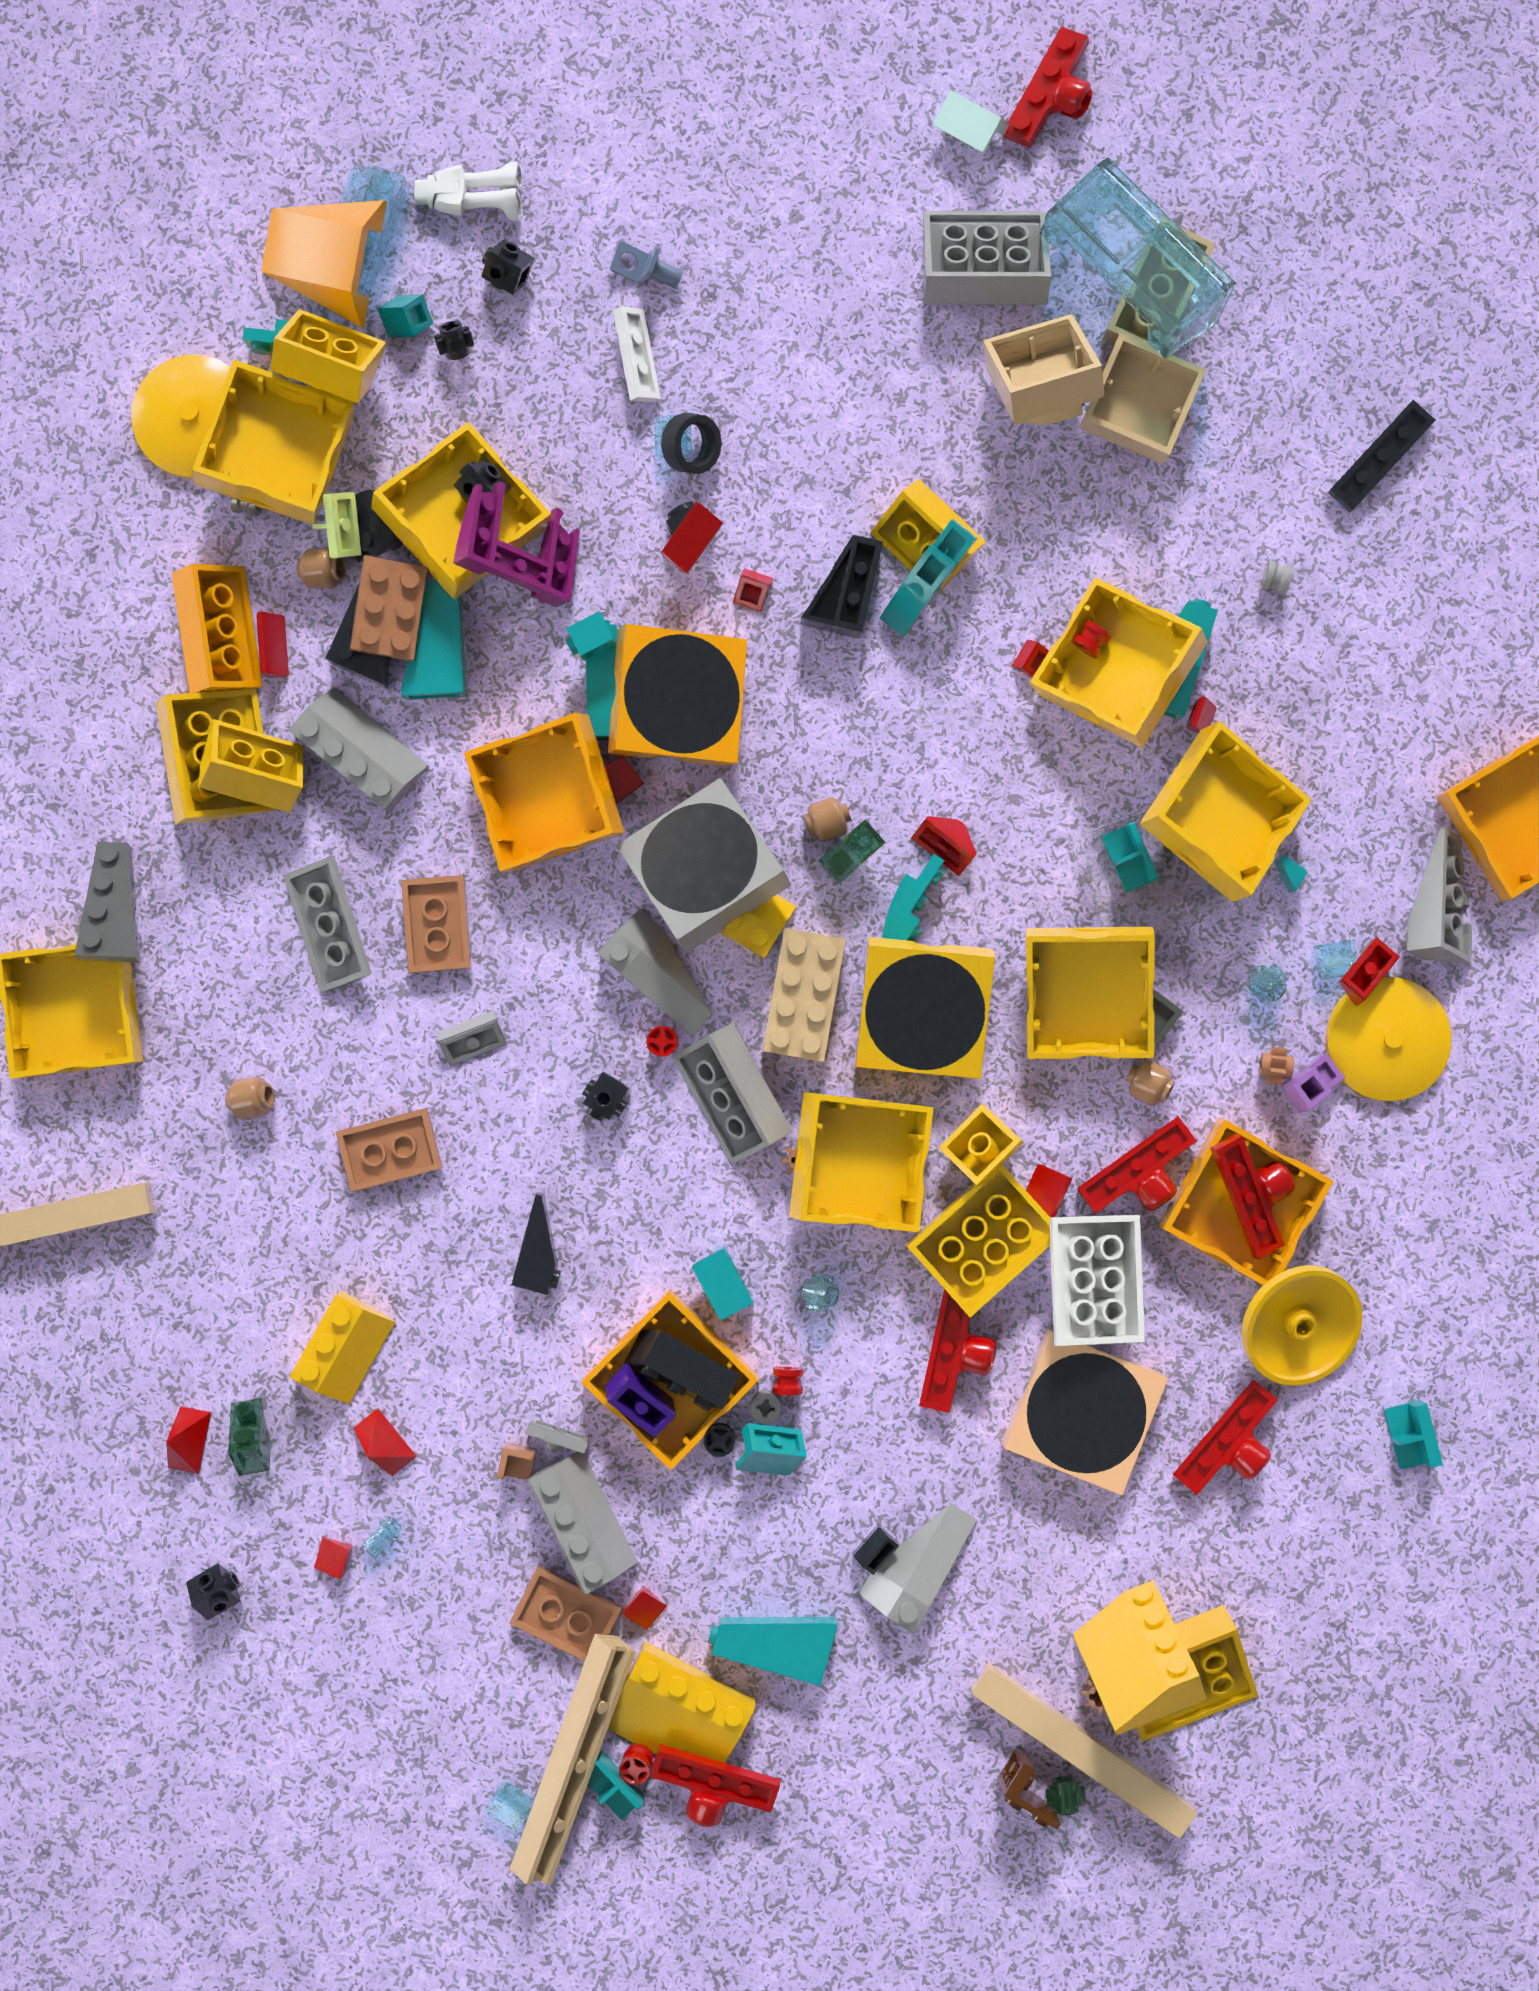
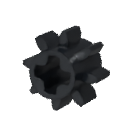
[434,321,474,360]

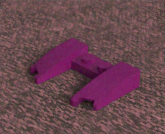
[453,482,580,607]

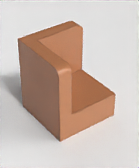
[497,1442,537,1480]

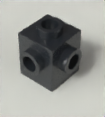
[481,240,535,295]
[454,459,511,504]
[582,1072,631,1122]
[186,1563,241,1620]

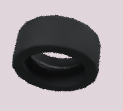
[661,413,722,474]

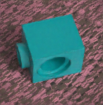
[565,611,616,661]

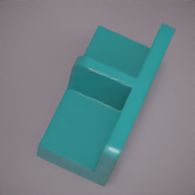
[1100,821,1159,894]
[692,1246,754,1320]
[1384,1400,1443,1469]
[735,1423,807,1475]
[588,1750,645,1820]

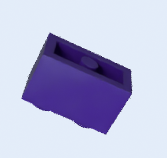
[605,1363,676,1437]

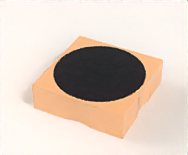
[1001,1327,1168,1495]

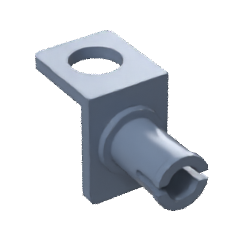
[610,241,683,289]

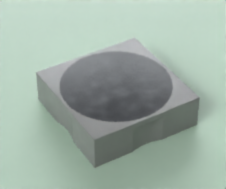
[616,778,791,953]

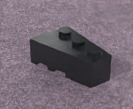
[800,534,883,639]
[325,582,391,689]
[624,1330,739,1411]

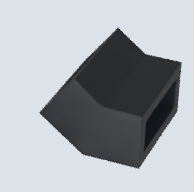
[853,1524,900,1575]

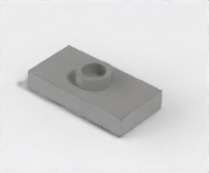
[525,1418,590,1454]

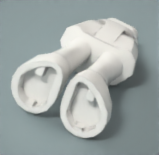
[414,162,522,222]

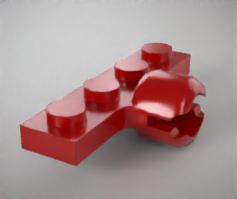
[1004,26,1093,149]
[1077,1116,1197,1215]
[1210,1134,1295,1260]
[919,1289,996,1413]
[1173,1379,1278,1495]
[650,1744,781,1827]

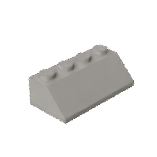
[288,687,429,813]
[672,1023,793,1165]
[526,1452,638,1595]

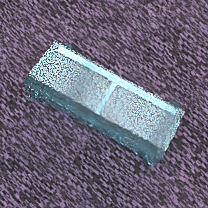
[1040,157,1237,359]

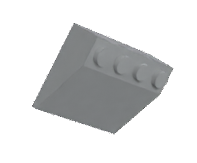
[923,211,1051,305]

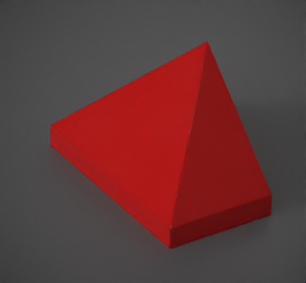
[911,816,977,876]
[166,1406,211,1474]
[354,1408,417,1476]

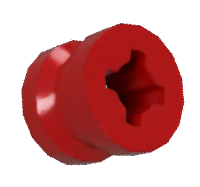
[1072,620,1112,659]
[646,1026,678,1057]
[772,1366,804,1395]
[619,1744,654,1785]

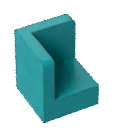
[377,294,434,337]

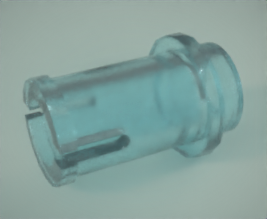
[362,1516,402,1558]

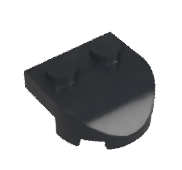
[355,490,403,563]

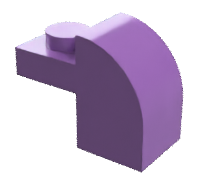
[1281,1053,1345,1113]

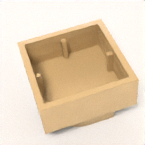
[983,314,1105,425]
[1078,333,1207,465]

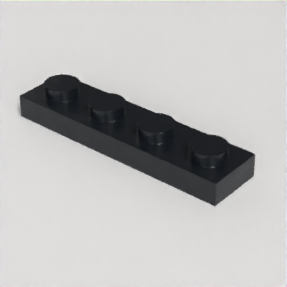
[1327,400,1436,513]

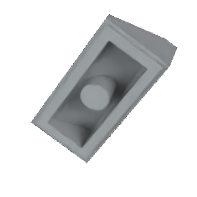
[437,1010,507,1066]

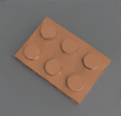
[350,555,427,661]
[401,875,472,973]
[336,1108,443,1192]
[509,1564,622,1661]

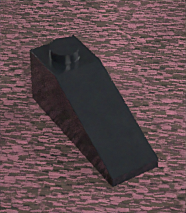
[511,1193,561,1295]

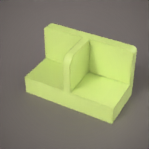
[312,492,361,558]

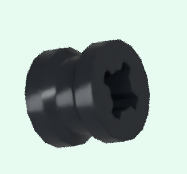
[704,1423,735,1457]

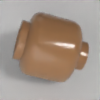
[296,548,346,589]
[804,797,852,842]
[1126,1060,1175,1106]
[225,1077,275,1120]

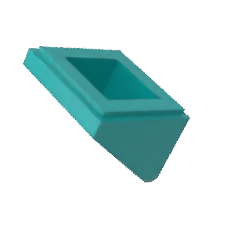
[1273,855,1308,893]

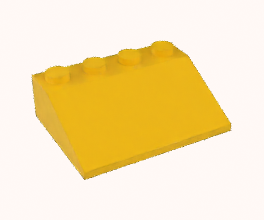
[156,688,276,825]
[905,1164,1050,1317]
[1073,1580,1207,1735]
[1137,1605,1258,1742]
[608,1641,755,1763]

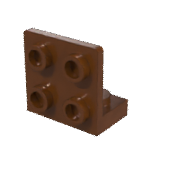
[997,1746,1061,1830]

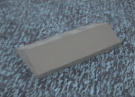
[283,856,372,993]

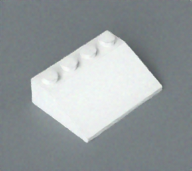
[1050,1215,1145,1346]

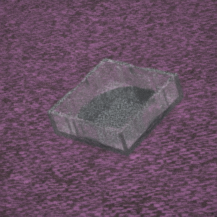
[1066,803,1230,935]

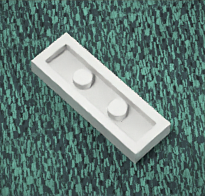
[613,306,661,403]

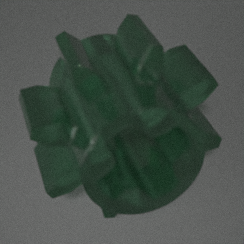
[1045,1776,1086,1815]

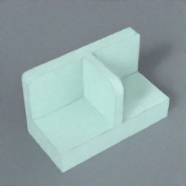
[933,90,1010,153]

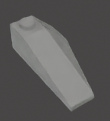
[1405,828,1472,964]
[598,908,712,1036]
[858,1503,977,1634]

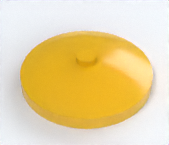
[131,355,230,479]
[1325,977,1452,1101]
[1241,1265,1363,1386]

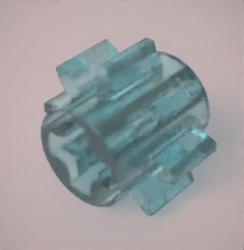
[1248,963,1288,1003]
[800,1273,839,1313]

